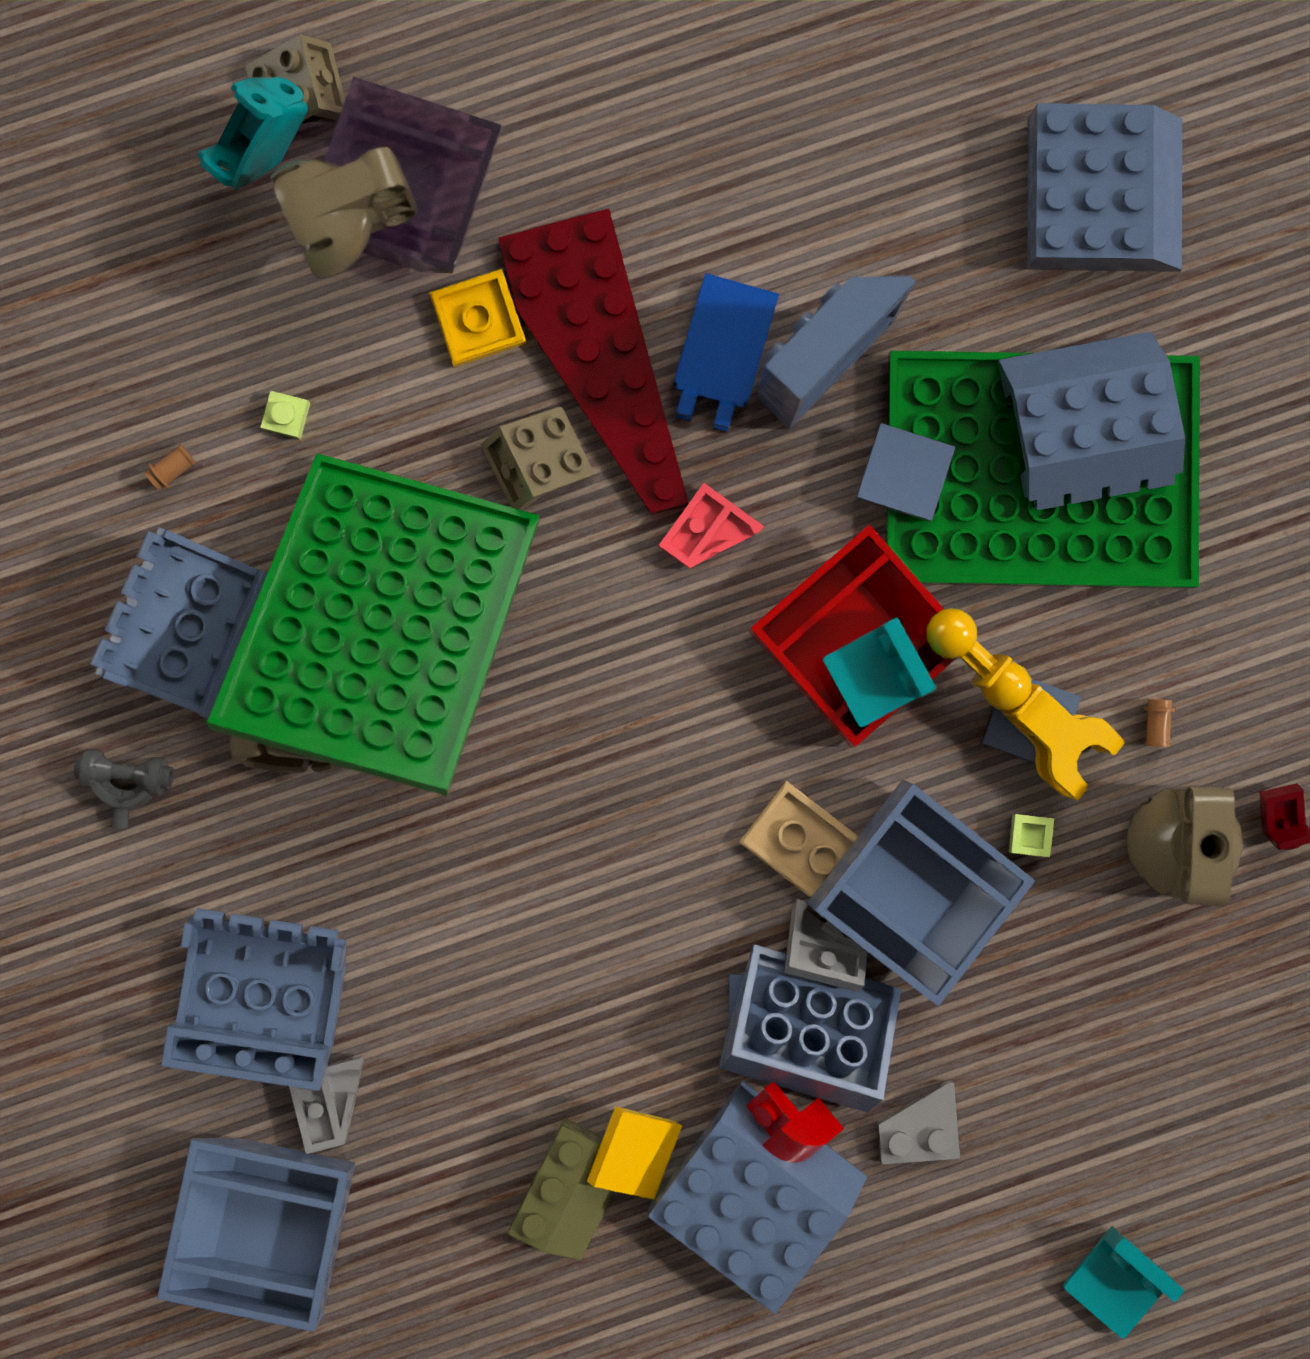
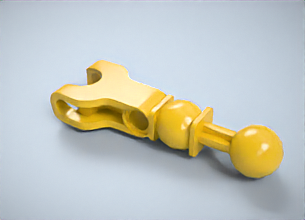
[926,608,1124,801]

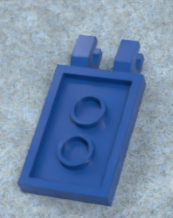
[673,273,779,433]

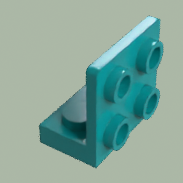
[823,617,937,727]
[1063,1226,1185,1339]

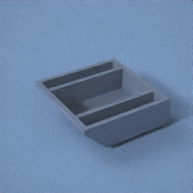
[1027,103,1182,272]
[756,276,916,430]
[807,780,1035,1007]
[648,1080,867,1315]
[157,1138,356,1332]

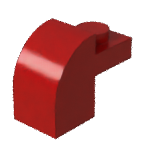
[746,1081,844,1163]

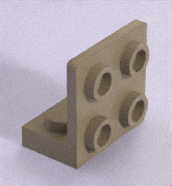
[246,34,349,121]
[481,407,594,510]

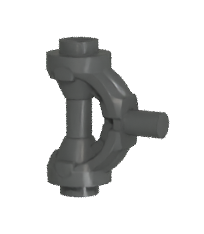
[74,749,174,829]

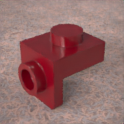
[1259,783,1310,850]

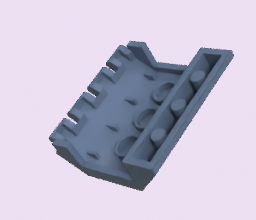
[998,332,1185,511]
[90,527,268,719]
[161,908,346,1091]

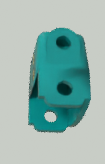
[197,77,308,190]

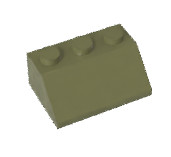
[508,1117,615,1260]

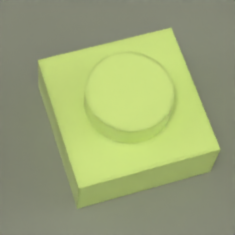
[260,391,310,440]
[1008,814,1054,857]

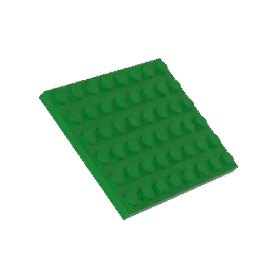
[886,350,1200,589]
[207,453,539,796]

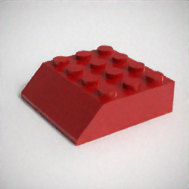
[749,524,957,748]

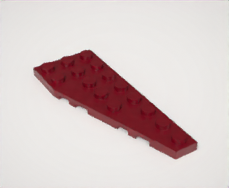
[498,208,689,515]

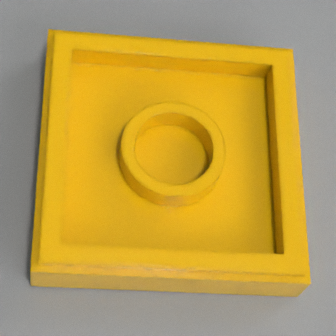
[429,269,527,368]
[587,1106,682,1200]

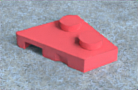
[658,483,764,569]

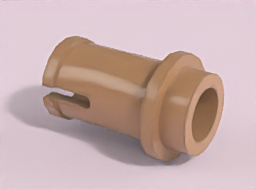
[144,444,196,491]
[1144,699,1176,747]

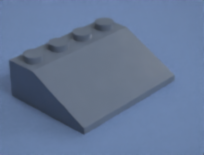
[719,944,901,1113]

